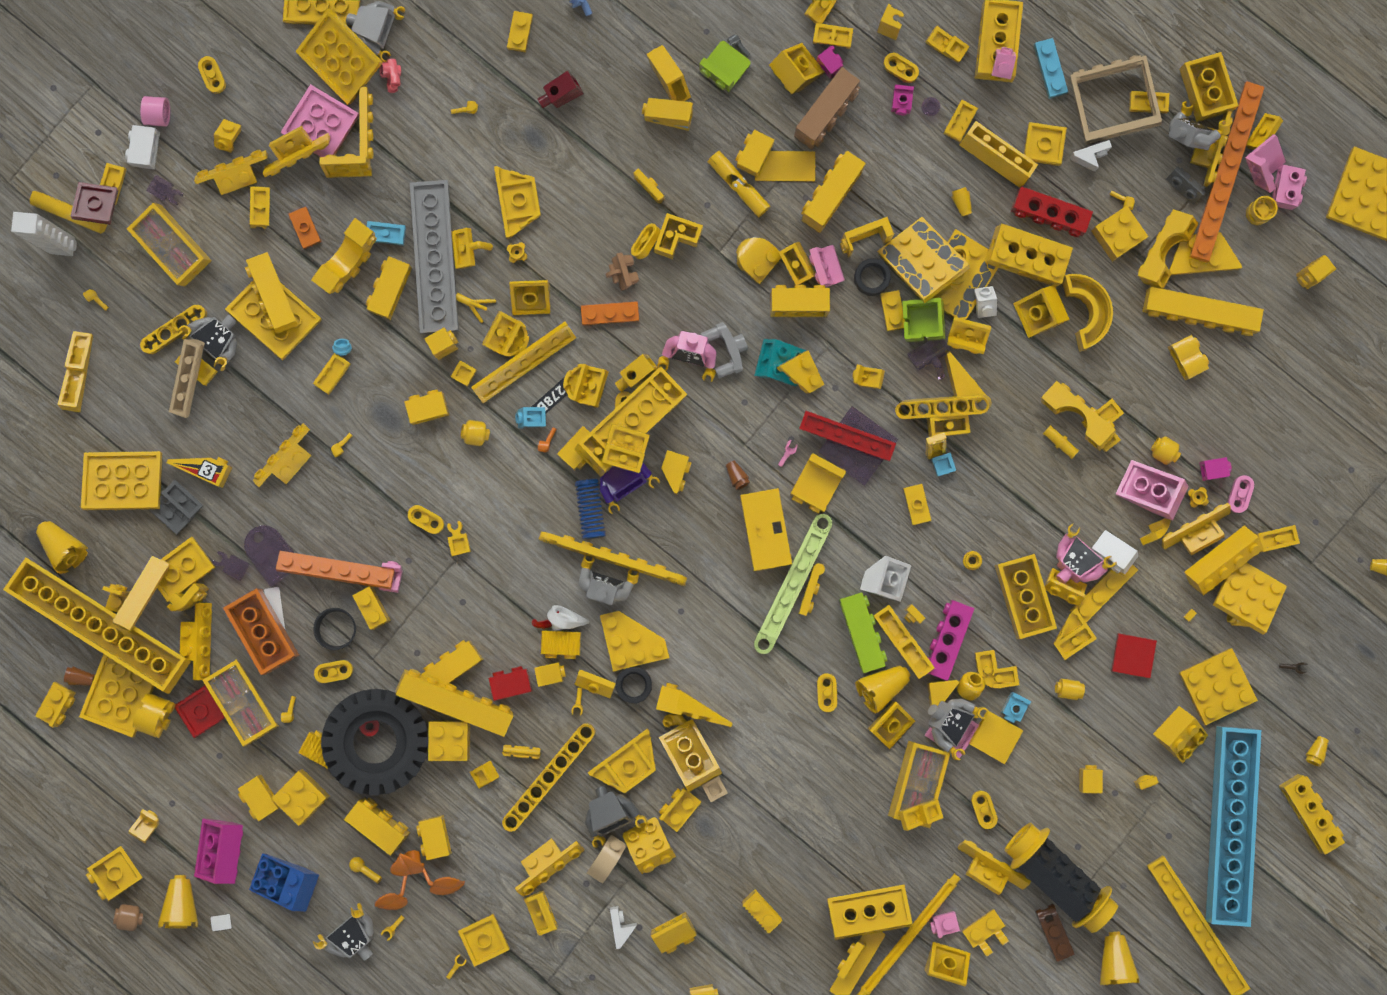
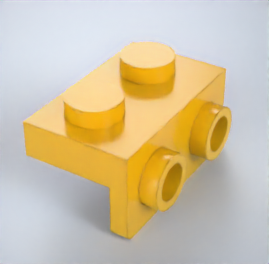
[947,317,991,354]
[1045,568,1087,606]

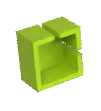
[903,298,945,342]

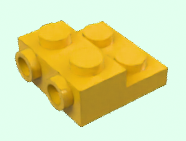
[85,846,143,902]

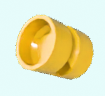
[1246,196,1278,225]

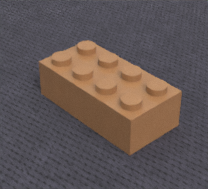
[794,67,860,150]

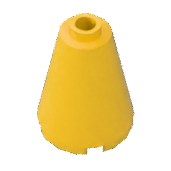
[36,521,88,574]
[855,665,911,714]
[158,875,198,929]
[1100,931,1140,985]

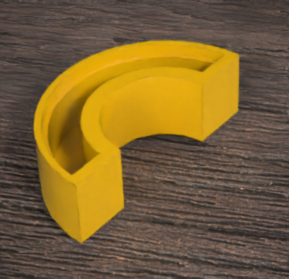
[311,218,377,294]
[1062,274,1113,352]

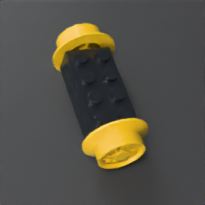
[1004,822,1118,933]

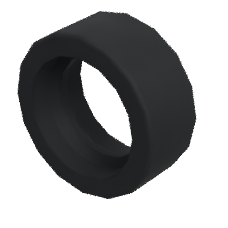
[854,258,891,296]
[616,667,652,704]

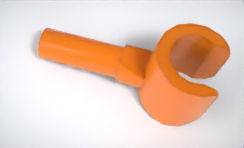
[538,427,557,452]

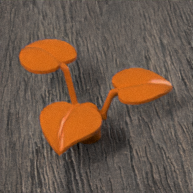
[375,850,465,910]

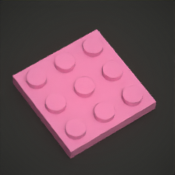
[281,84,359,157]

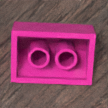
[194,818,243,884]

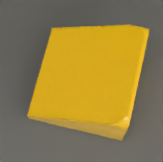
[470,761,499,789]

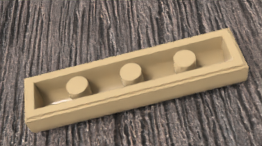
[169,338,205,418]

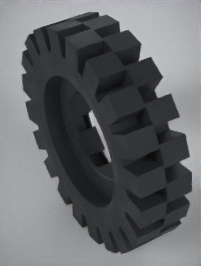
[321,689,429,795]

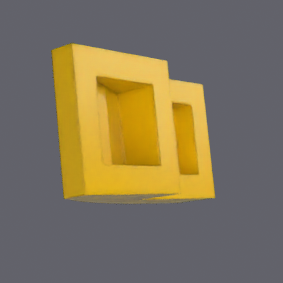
[925,26,970,63]
[899,799,943,831]

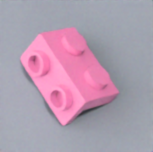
[809,245,845,287]

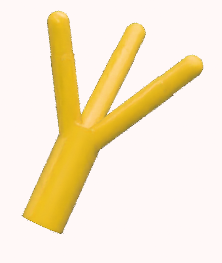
[456,293,496,323]

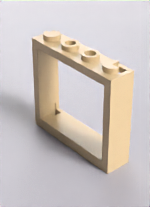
[1070,55,1162,145]

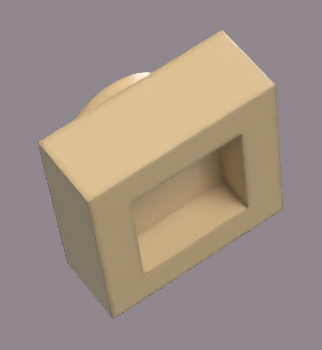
[702,776,728,802]

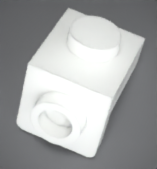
[974,286,997,318]

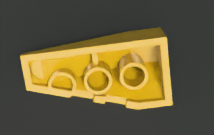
[656,683,733,727]

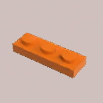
[581,301,639,325]

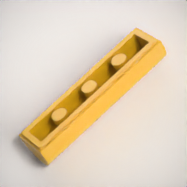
[30,191,107,234]

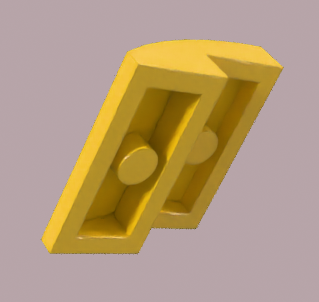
[602,424,650,473]
[969,711,1023,764]

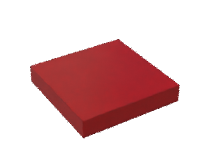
[1111,633,1157,678]
[174,685,225,738]

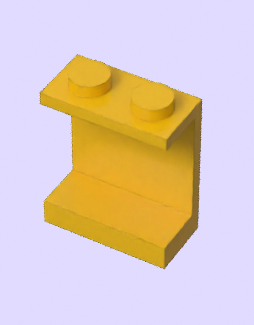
[790,453,846,514]

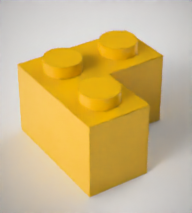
[654,213,703,259]

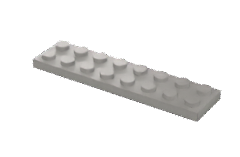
[410,180,459,334]

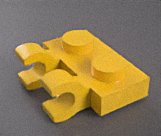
[962,909,1009,957]

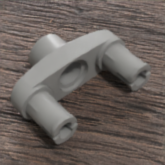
[700,322,748,378]

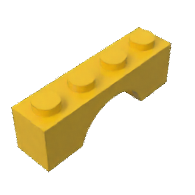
[1137,209,1198,289]
[1041,381,1116,451]

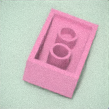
[1116,460,1189,521]

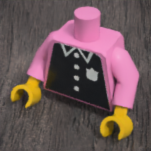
[657,331,716,382]
[1056,523,1117,584]

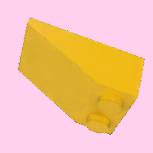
[659,719,722,792]

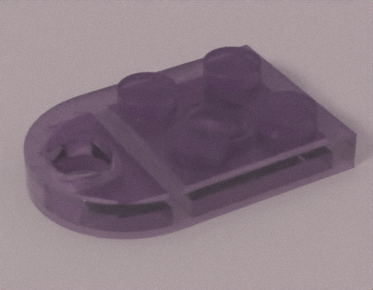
[244,525,294,587]

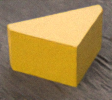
[927,680,960,706]

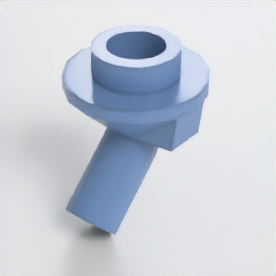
[570,0,593,16]

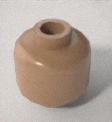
[113,904,143,931]

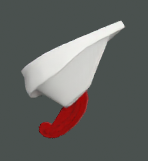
[531,605,589,631]

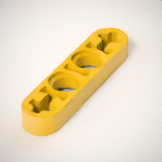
[140,305,207,354]

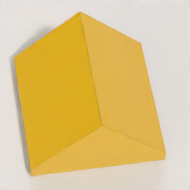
[509,280,551,315]
[868,701,915,749]
[924,942,970,986]

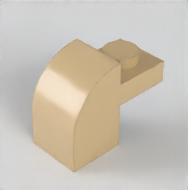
[587,835,627,884]

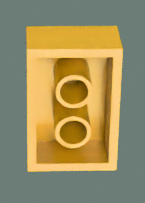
[1179,52,1239,122]
[770,285,830,317]
[344,797,410,856]

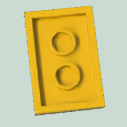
[157,537,216,602]

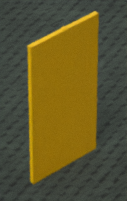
[755,151,816,182]

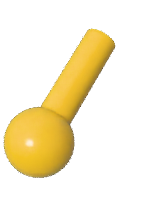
[349,857,382,884]

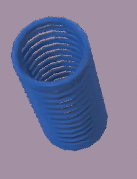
[575,479,606,539]

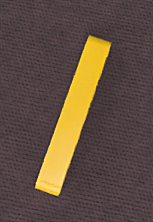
[502,723,596,832]

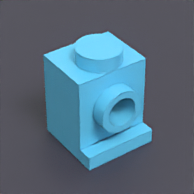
[1001,692,1031,723]

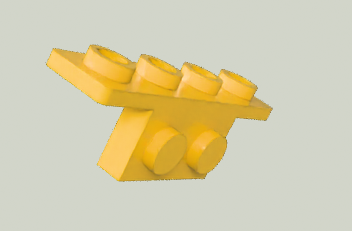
[1190,110,1233,187]
[263,126,330,177]
[194,150,268,195]
[253,423,311,487]
[1162,503,1231,556]
[180,603,212,680]
[515,838,585,897]
[957,840,1031,895]
[830,932,886,995]

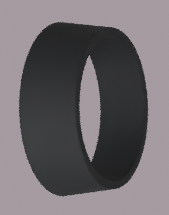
[313,608,356,650]

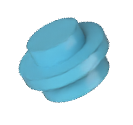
[332,339,352,356]

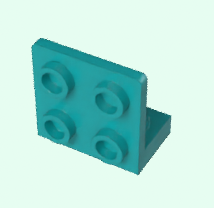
[754,339,806,386]

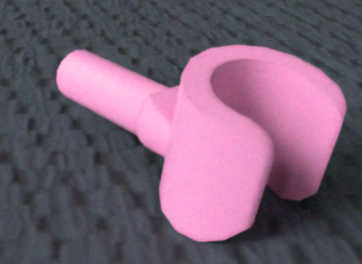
[778,440,798,467]

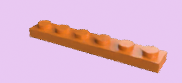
[276,551,395,590]

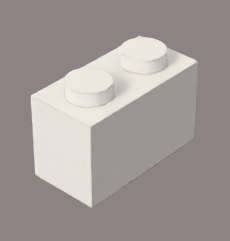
[125,125,160,170]
[1092,530,1138,574]

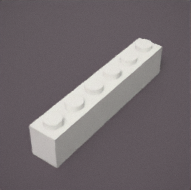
[11,212,77,256]

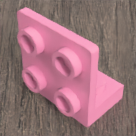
[1245,134,1286,193]

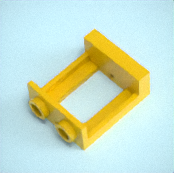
[840,217,894,258]

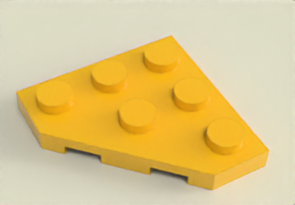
[600,611,669,671]

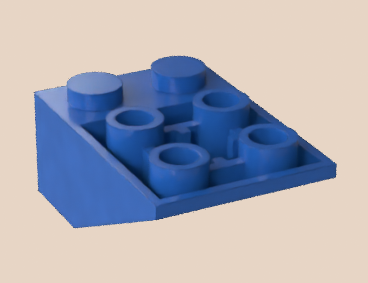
[249,853,319,912]

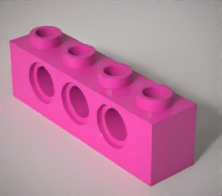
[927,600,975,681]

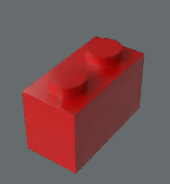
[488,666,533,701]

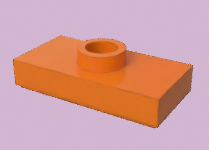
[289,206,321,249]

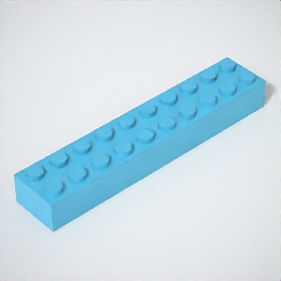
[1206,726,1261,927]

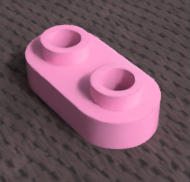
[1227,475,1254,513]

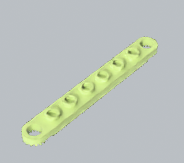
[754,514,832,654]

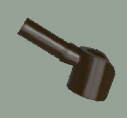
[1279,662,1308,674]

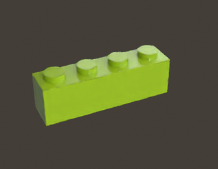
[839,592,887,673]

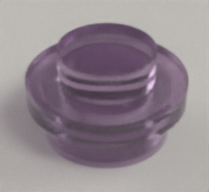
[921,97,940,116]

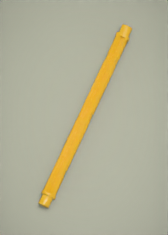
[857,873,961,995]

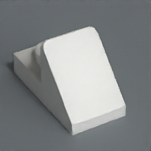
[1070,140,1112,171]
[610,906,637,949]

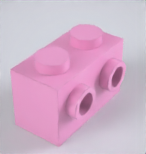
[1272,165,1307,210]

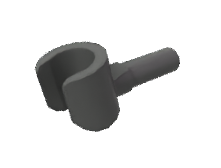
[727,35,750,57]

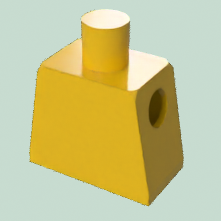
[615,354,658,392]

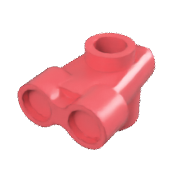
[379,59,401,93]

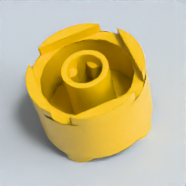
[132,693,175,738]

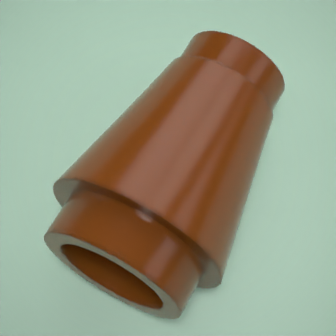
[726,460,750,490]
[64,666,95,686]

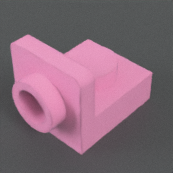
[930,911,960,938]

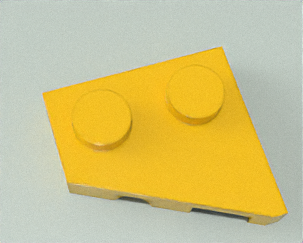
[1053,607,1097,660]

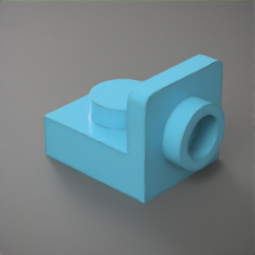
[515,407,546,428]

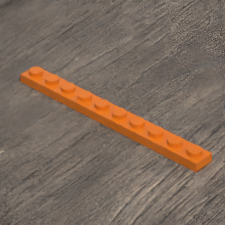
[1189,81,1264,263]

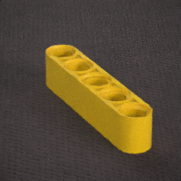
[895,394,992,419]

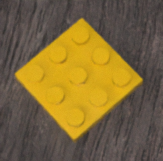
[1213,562,1287,635]
[1179,648,1258,725]

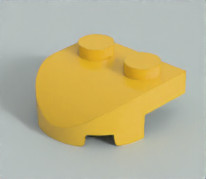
[736,237,781,284]
[482,311,529,356]
[563,364,609,408]
[167,583,209,611]

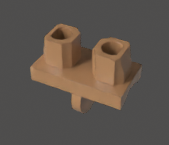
[605,253,639,291]

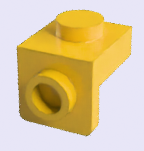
[214,119,241,153]
[853,364,885,389]
[128,809,159,843]

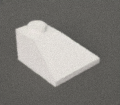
[860,556,911,602]

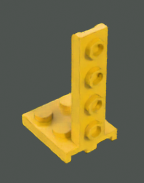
[320,87,374,178]

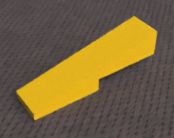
[57,331,93,412]
[873,605,935,679]

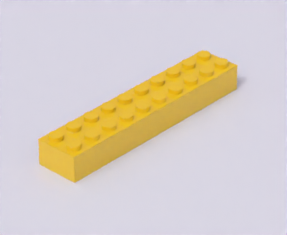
[3,557,191,694]

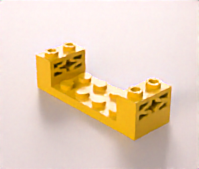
[574,367,687,477]

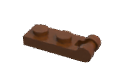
[1035,904,1075,962]

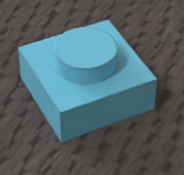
[931,453,956,477]

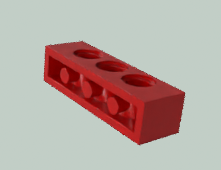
[1011,186,1093,237]

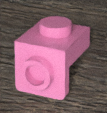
[992,47,1016,79]
[379,561,403,593]

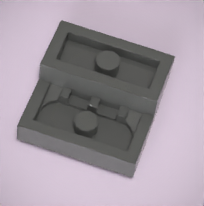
[148,480,203,535]

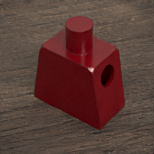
[537,71,584,108]

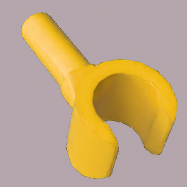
[451,101,478,114]
[1110,191,1135,210]
[83,289,109,311]
[331,433,353,457]
[571,688,584,715]
[281,696,296,723]
[381,915,405,941]
[446,954,467,979]

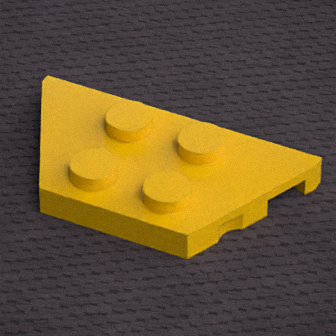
[494,166,541,239]
[1169,232,1242,275]
[587,728,656,793]

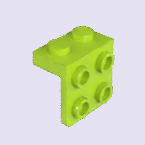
[699,41,751,92]

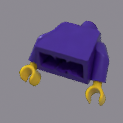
[600,462,660,514]

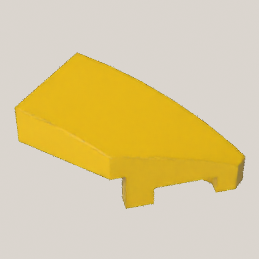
[1140,518,1171,545]

